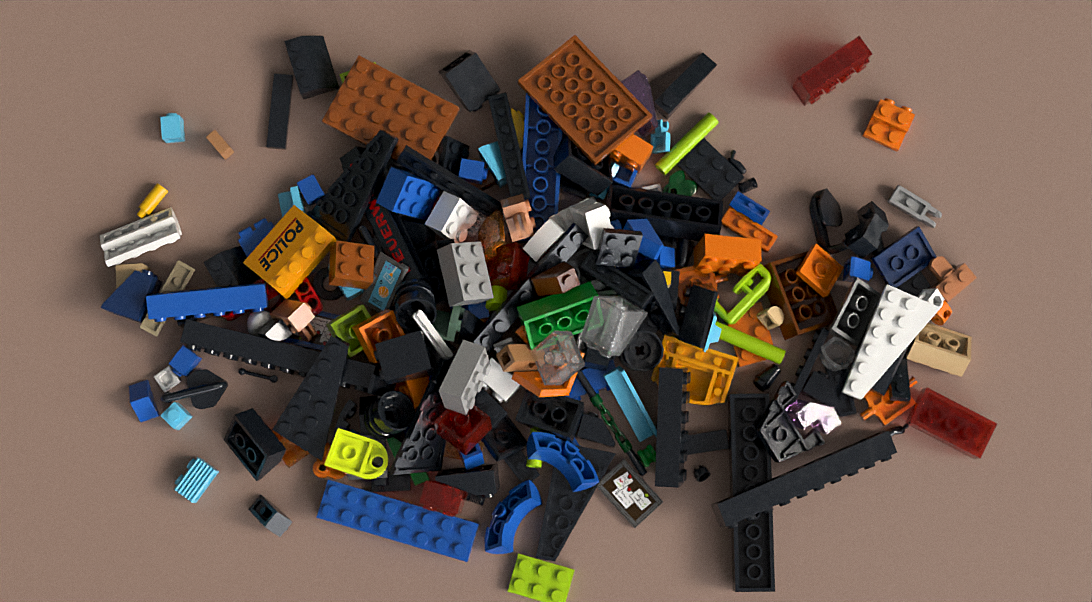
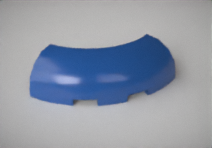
[527,432,599,492]
[485,480,543,554]

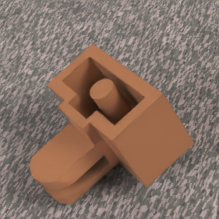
[500,194,537,242]
[928,256,977,302]
[269,299,317,342]

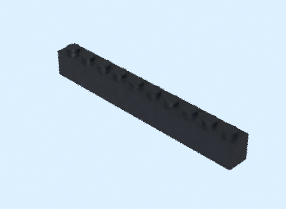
[711,431,898,529]

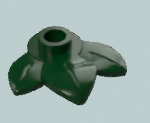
[662,170,698,196]

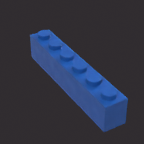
[146,282,268,322]

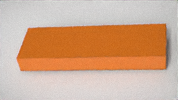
[722,206,778,253]

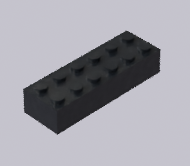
[606,184,723,241]
[655,366,691,488]

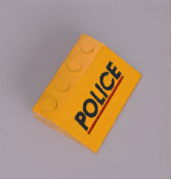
[243,205,337,299]

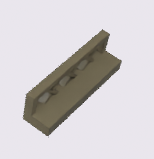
[139,260,195,337]

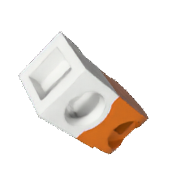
[918,288,952,326]

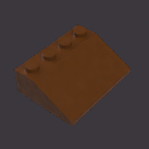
[759,251,838,340]

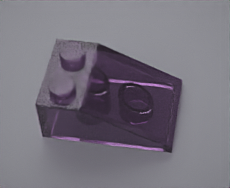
[621,70,658,139]

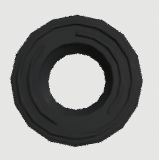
[313,267,344,301]

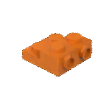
[863,98,915,151]

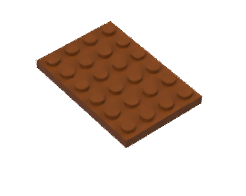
[518,35,653,165]
[322,55,460,161]

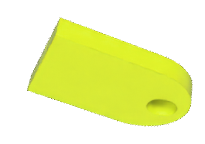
[324,428,389,479]

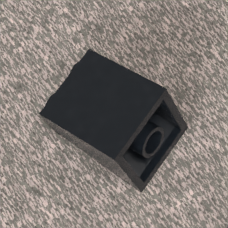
[438,50,501,112]
[374,330,435,385]

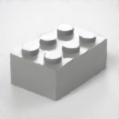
[437,241,494,307]
[439,340,491,415]

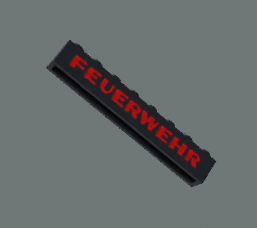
[339,146,430,282]

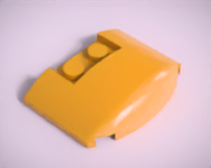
[651,335,739,405]

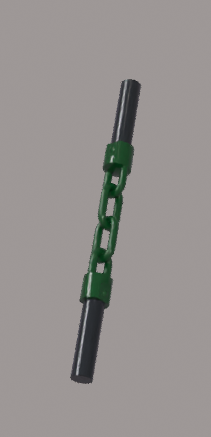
[576,369,647,476]

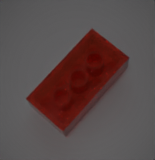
[792,36,872,106]
[905,387,997,459]

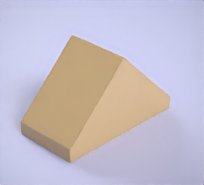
[116,263,150,289]

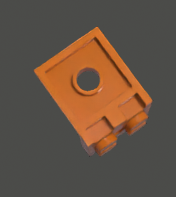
[512,339,585,397]

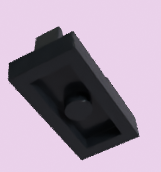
[371,472,411,492]

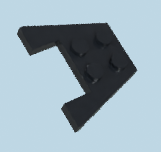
[755,381,825,462]

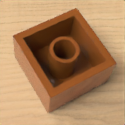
[329,241,374,290]

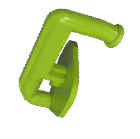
[714,264,771,325]

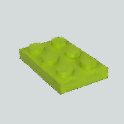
[507,553,575,602]

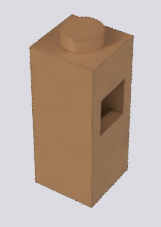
[496,344,548,372]

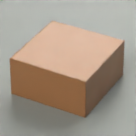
[206,130,234,160]

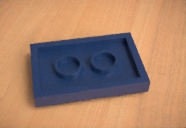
[871,226,937,288]

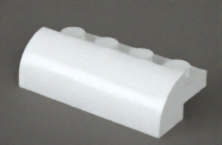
[100,207,182,267]

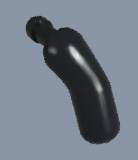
[728,150,746,174]
[887,424,909,437]

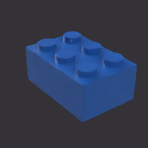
[376,167,440,220]

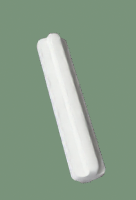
[412,310,453,357]

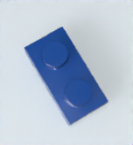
[729,191,770,225]

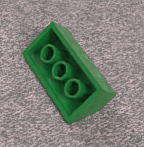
[517,281,604,350]

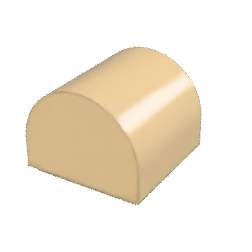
[756,306,784,330]

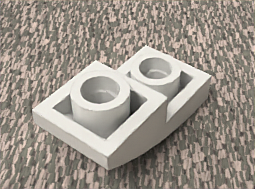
[523,218,565,262]

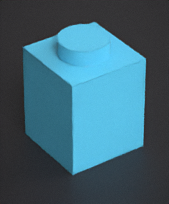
[160,113,185,143]
[160,402,193,430]

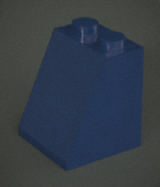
[101,269,162,323]

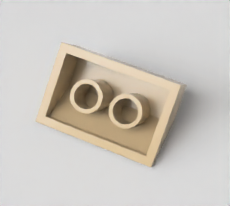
[906,323,972,377]

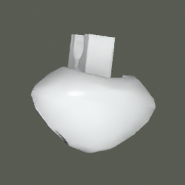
[247,310,272,337]

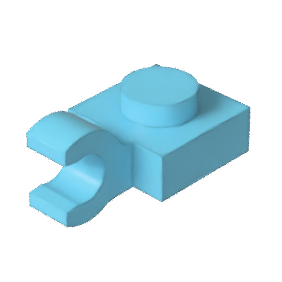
[650,119,670,154]

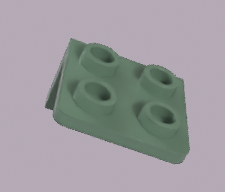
[422,305,465,342]

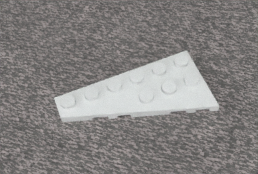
[842,284,941,400]

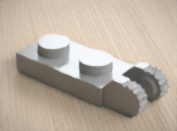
[887,185,942,228]

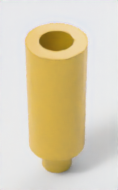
[137,183,168,219]

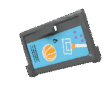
[360,252,409,313]

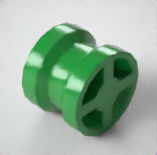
[637,444,656,468]

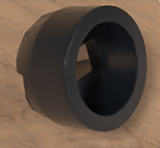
[693,465,711,482]

